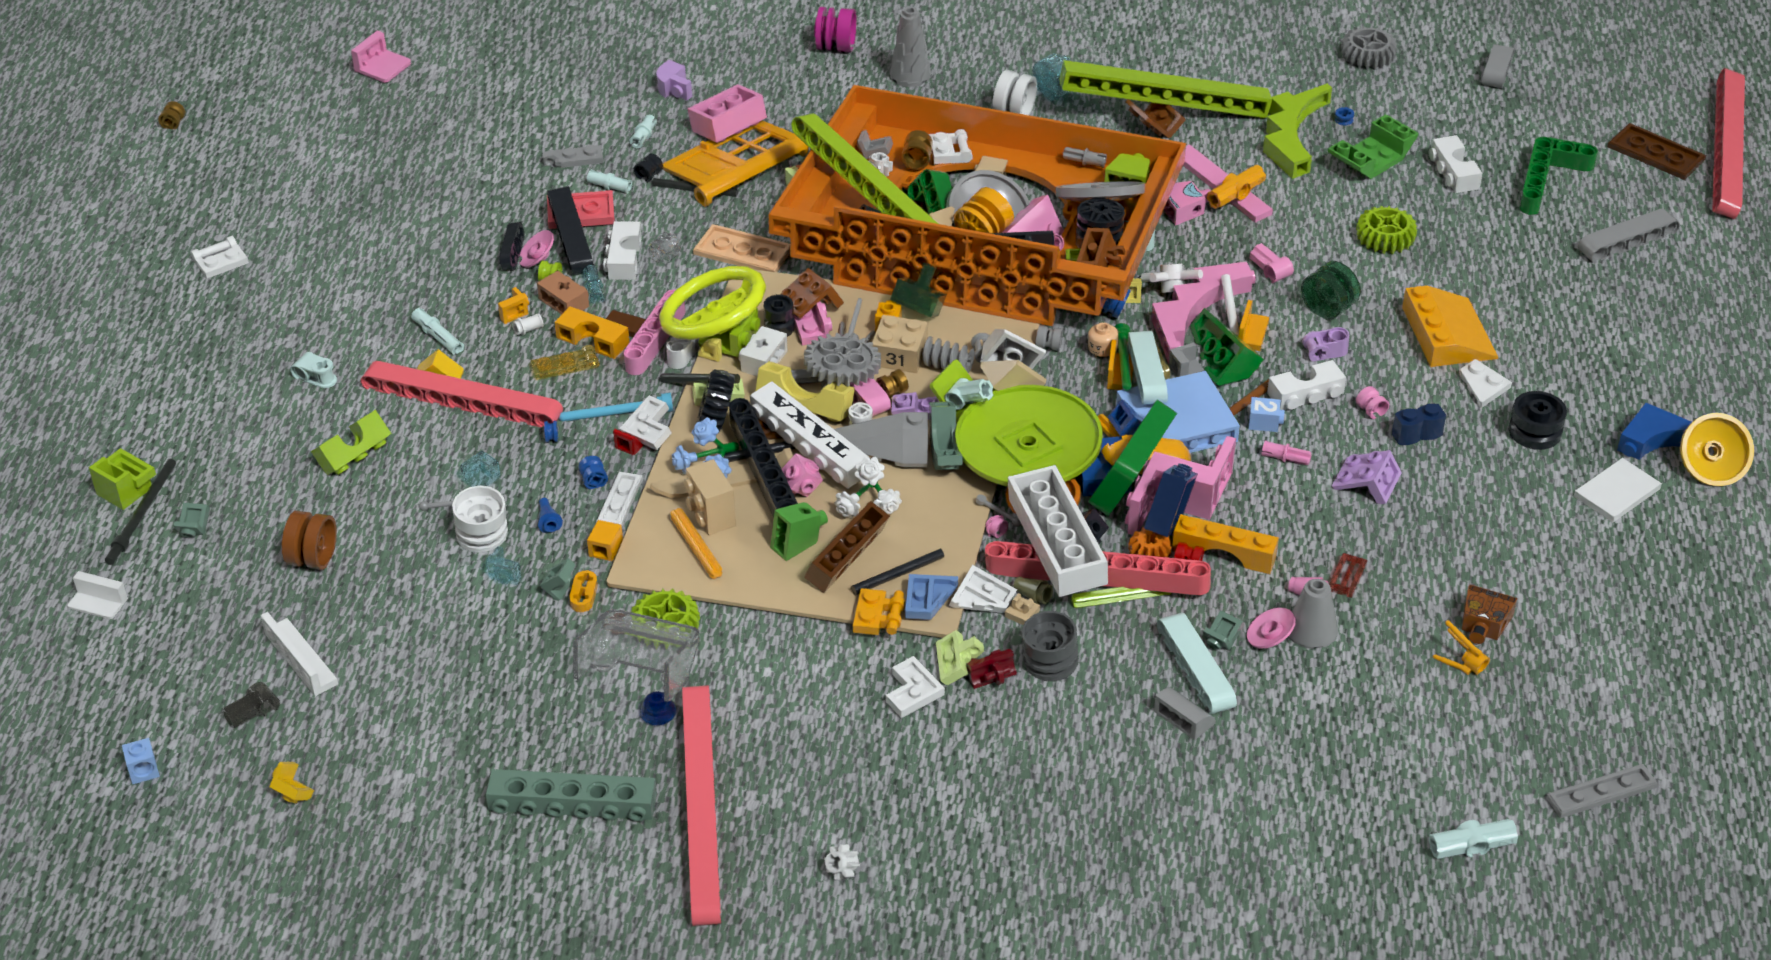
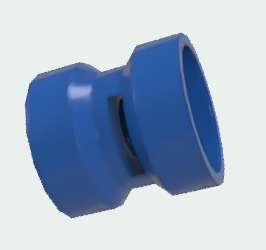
[578,455,608,489]

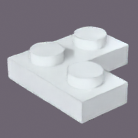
[619,395,672,450]
[886,656,945,718]

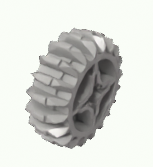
[1341,26,1397,70]

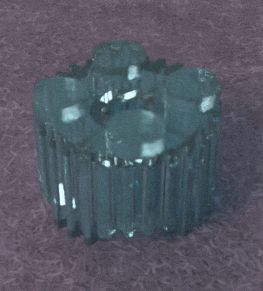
[1032,53,1071,102]

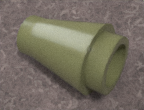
[1013,577,1053,605]

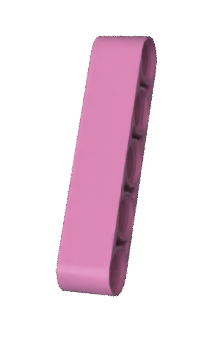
[624,289,686,375]
[850,378,891,417]

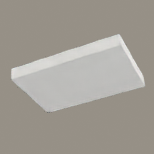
[1574,458,1662,522]

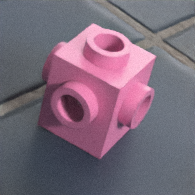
[782,453,823,497]

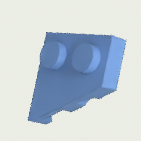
[905,574,958,620]

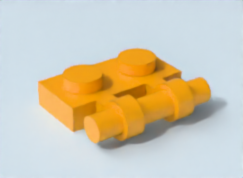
[853,588,905,635]

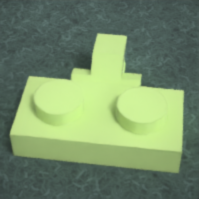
[936,630,984,685]

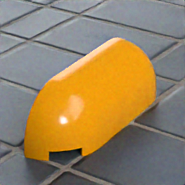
[1101,435,1191,474]

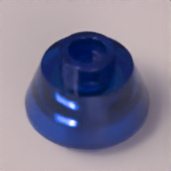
[640,691,676,726]

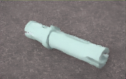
[412,308,464,355]

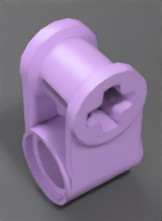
[1302,327,1349,361]

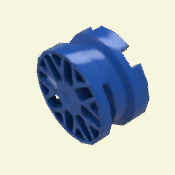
[1101,289,1131,319]

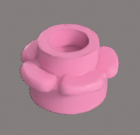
[986,515,1008,538]

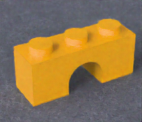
[554,306,630,359]

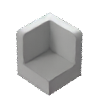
[1169,343,1204,377]

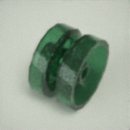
[1301,261,1361,320]

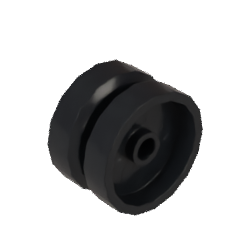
[1508,391,1567,450]

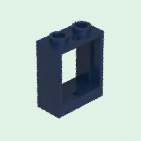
[1144,463,1198,537]

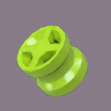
[538,260,562,281]

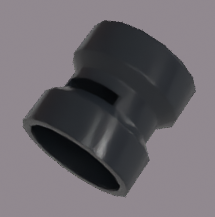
[633,153,664,182]

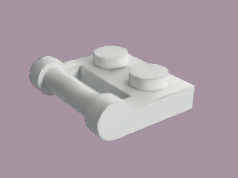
[929,129,973,164]
[190,236,249,278]

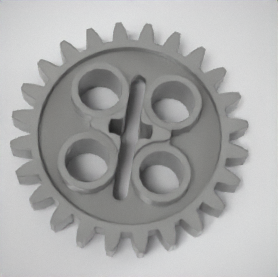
[804,333,881,387]

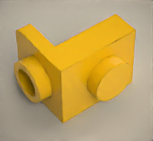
[269,762,314,803]

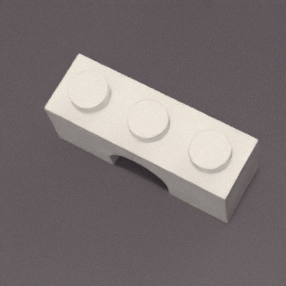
[1429,135,1482,193]
[604,221,642,280]
[1267,360,1346,410]

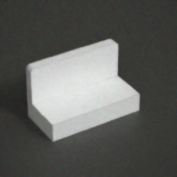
[68,571,128,619]

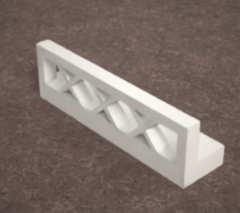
[261,612,338,696]

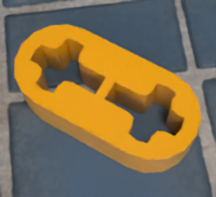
[570,570,598,612]

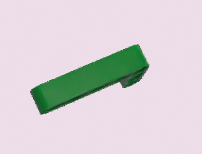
[1520,137,1598,215]
[1088,399,1177,516]

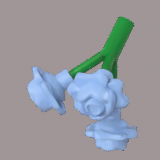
[671,417,739,478]

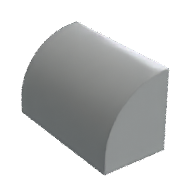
[1154,688,1216,740]

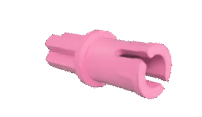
[1262,440,1312,465]

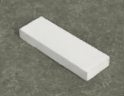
[596,472,643,526]

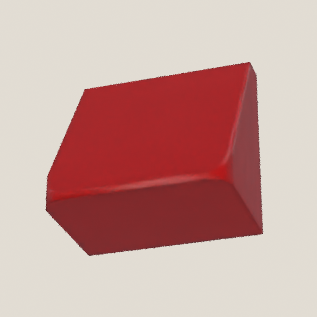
[613,429,644,455]

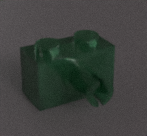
[890,262,947,318]

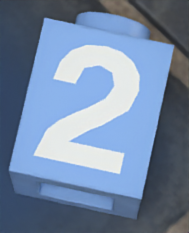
[1249,397,1285,432]

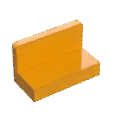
[1239,300,1270,351]
[1107,340,1133,390]

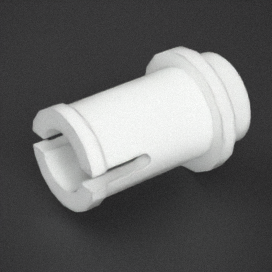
[512,314,544,336]

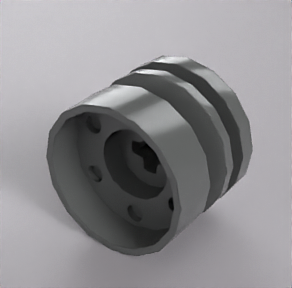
[1022,611,1078,681]

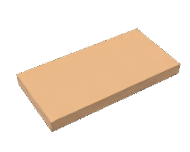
[693,224,790,272]

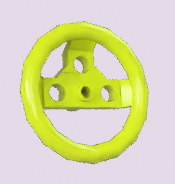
[659,266,766,340]

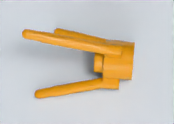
[1433,620,1490,675]

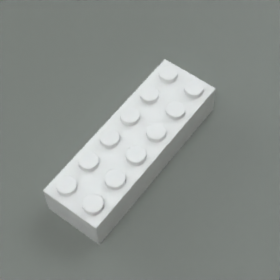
[1008,465,1108,597]

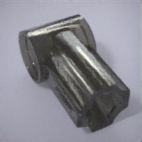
[221,682,280,728]

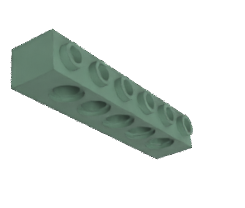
[486,769,657,821]

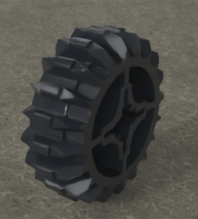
[696,369,735,432]

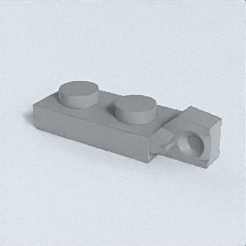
[543,145,604,168]

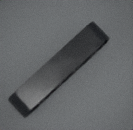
[547,186,594,276]

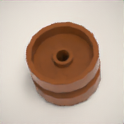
[282,510,337,570]

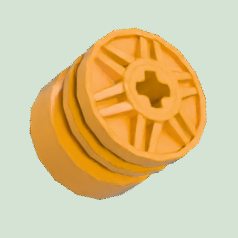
[954,187,1014,233]

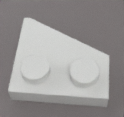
[1459,359,1512,408]
[949,565,1017,613]

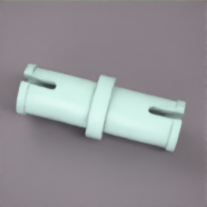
[630,115,657,148]
[587,169,632,194]

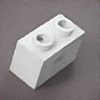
[739,326,788,376]

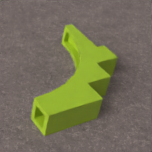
[1263,83,1332,179]

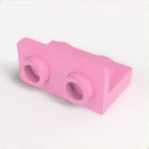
[793,301,832,346]

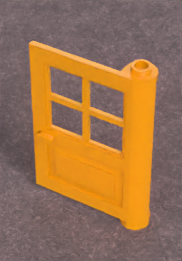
[663,120,809,207]

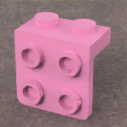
[351,30,411,82]

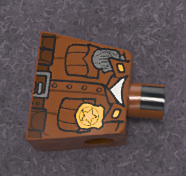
[1462,584,1518,644]

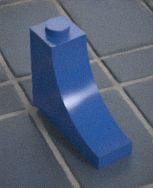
[1617,403,1692,460]

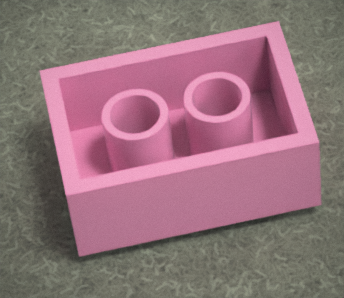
[687,84,767,142]

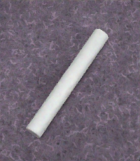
[1221,274,1239,337]

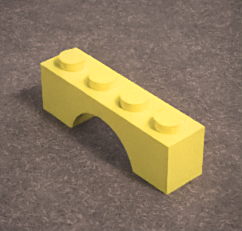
[755,361,855,422]

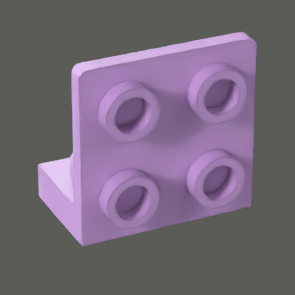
[1332,450,1402,504]

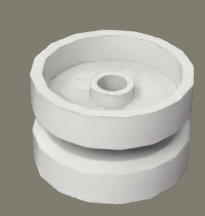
[993,70,1037,115]

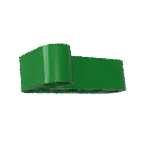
[907,169,952,214]

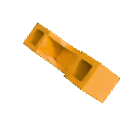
[1172,514,1279,574]

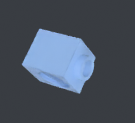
[122,738,160,784]

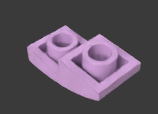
[891,392,940,420]

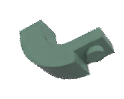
[929,401,962,470]

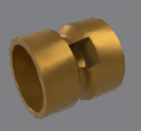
[902,130,933,170]

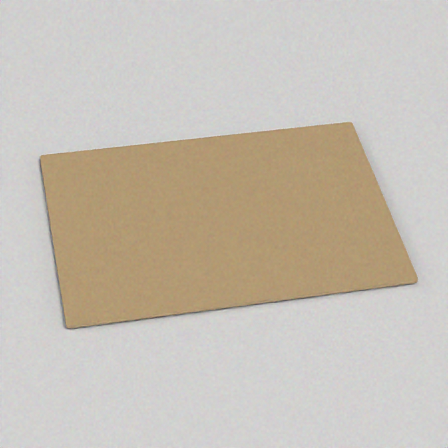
[607,270,1041,638]

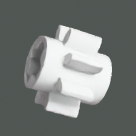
[869,152,893,177]
[824,844,860,880]

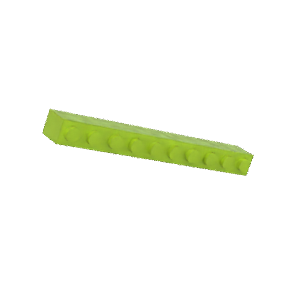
[1059,60,1272,118]

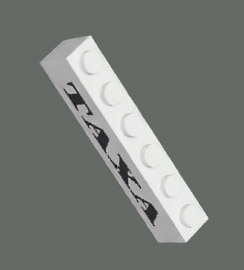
[750,381,869,489]

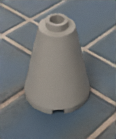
[1289,579,1338,649]

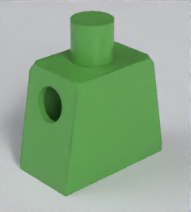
[770,502,828,561]

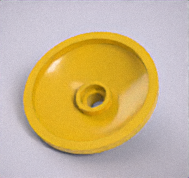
[1680,413,1754,486]

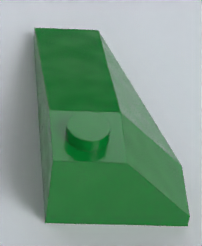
[1190,308,1264,386]

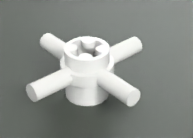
[1141,264,1203,293]

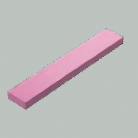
[1183,144,1273,222]

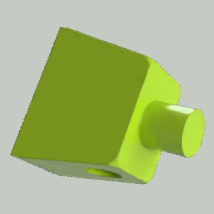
[1104,153,1150,195]

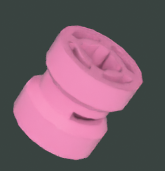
[1356,386,1389,419]

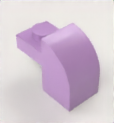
[657,60,692,100]

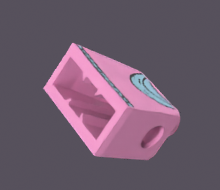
[1164,181,1211,225]

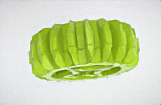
[1356,205,1417,255]
[630,588,700,650]

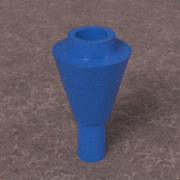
[538,498,563,533]

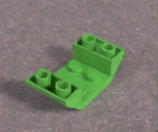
[1328,114,1418,179]

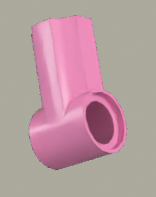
[1250,243,1294,283]

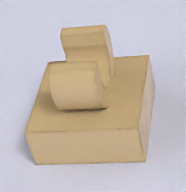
[1005,593,1040,625]

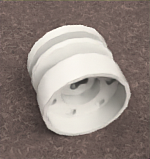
[452,485,508,552]

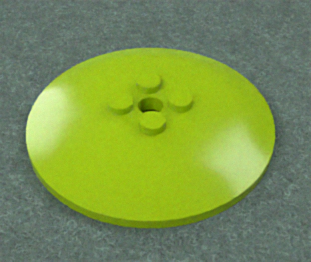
[955,385,1103,486]

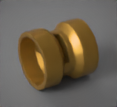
[158,101,186,129]
[876,369,909,398]

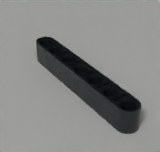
[729,398,798,518]

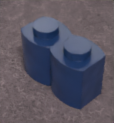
[1392,404,1446,445]

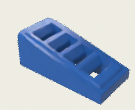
[1108,399,1143,436]

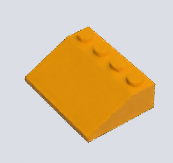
[1402,285,1498,367]

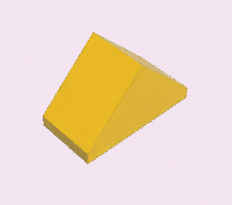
[417,349,464,379]

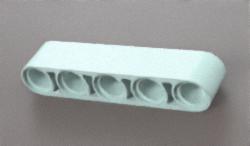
[1128,331,1168,405]
[1157,612,1237,715]

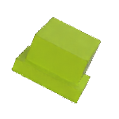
[88,448,156,510]

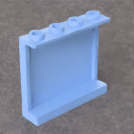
[1116,371,1240,453]

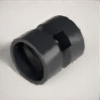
[763,294,794,337]

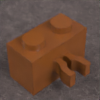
[1077,228,1126,267]

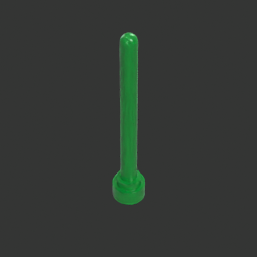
[1114,323,1132,391]

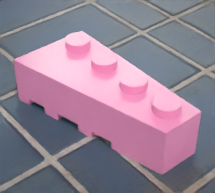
[1002,194,1064,236]

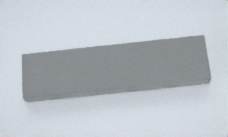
[1546,764,1658,818]

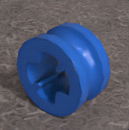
[1334,107,1354,125]
[544,421,558,443]

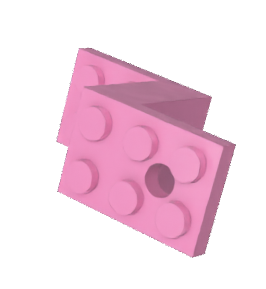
[1125,436,1236,535]

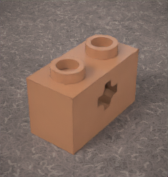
[537,270,589,314]

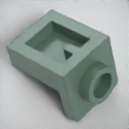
[540,558,576,600]

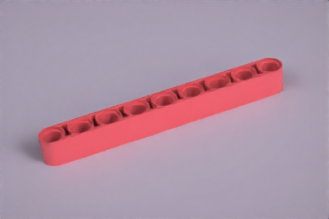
[361,361,563,427]
[985,541,1211,595]

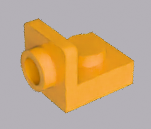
[498,287,529,324]

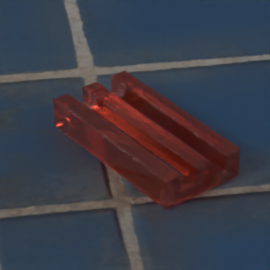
[1329,553,1368,598]

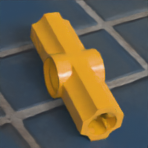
[1207,165,1266,209]

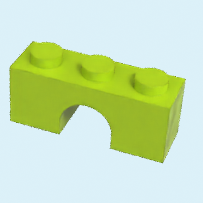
[311,410,392,475]

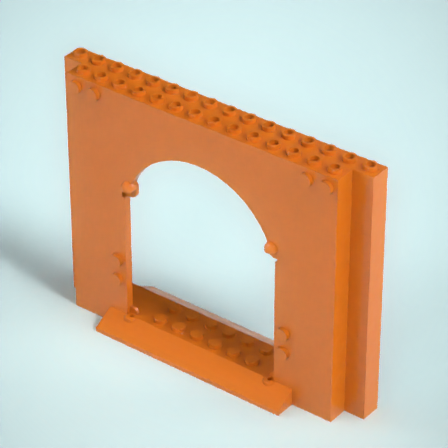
[769,85,1186,326]

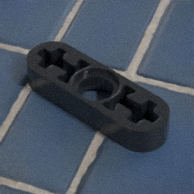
[499,222,525,271]

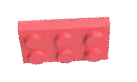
[547,190,615,229]

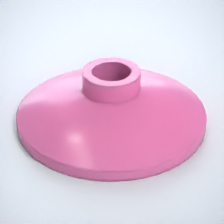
[520,230,554,268]
[1247,608,1296,649]

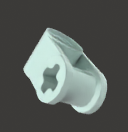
[290,352,337,388]

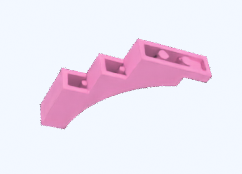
[1151,262,1255,364]

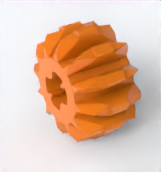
[1128,527,1171,558]

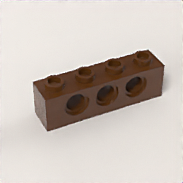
[804,501,890,593]

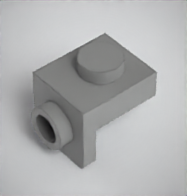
[857,130,893,159]

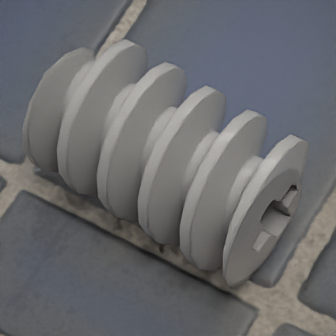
[922,336,975,373]

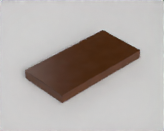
[1607,123,1706,180]

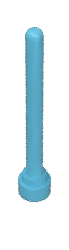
[559,393,673,421]

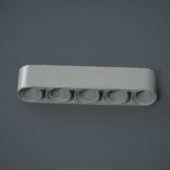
[1578,209,1680,263]

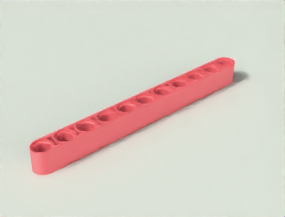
[1712,68,1745,219]
[682,685,721,926]

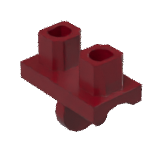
[967,649,1017,689]

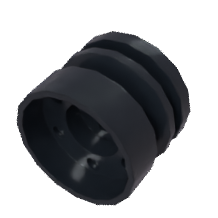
[1076,198,1125,249]

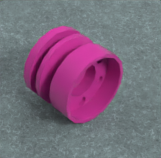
[814,6,857,52]

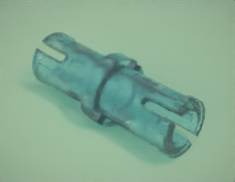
[583,265,605,304]

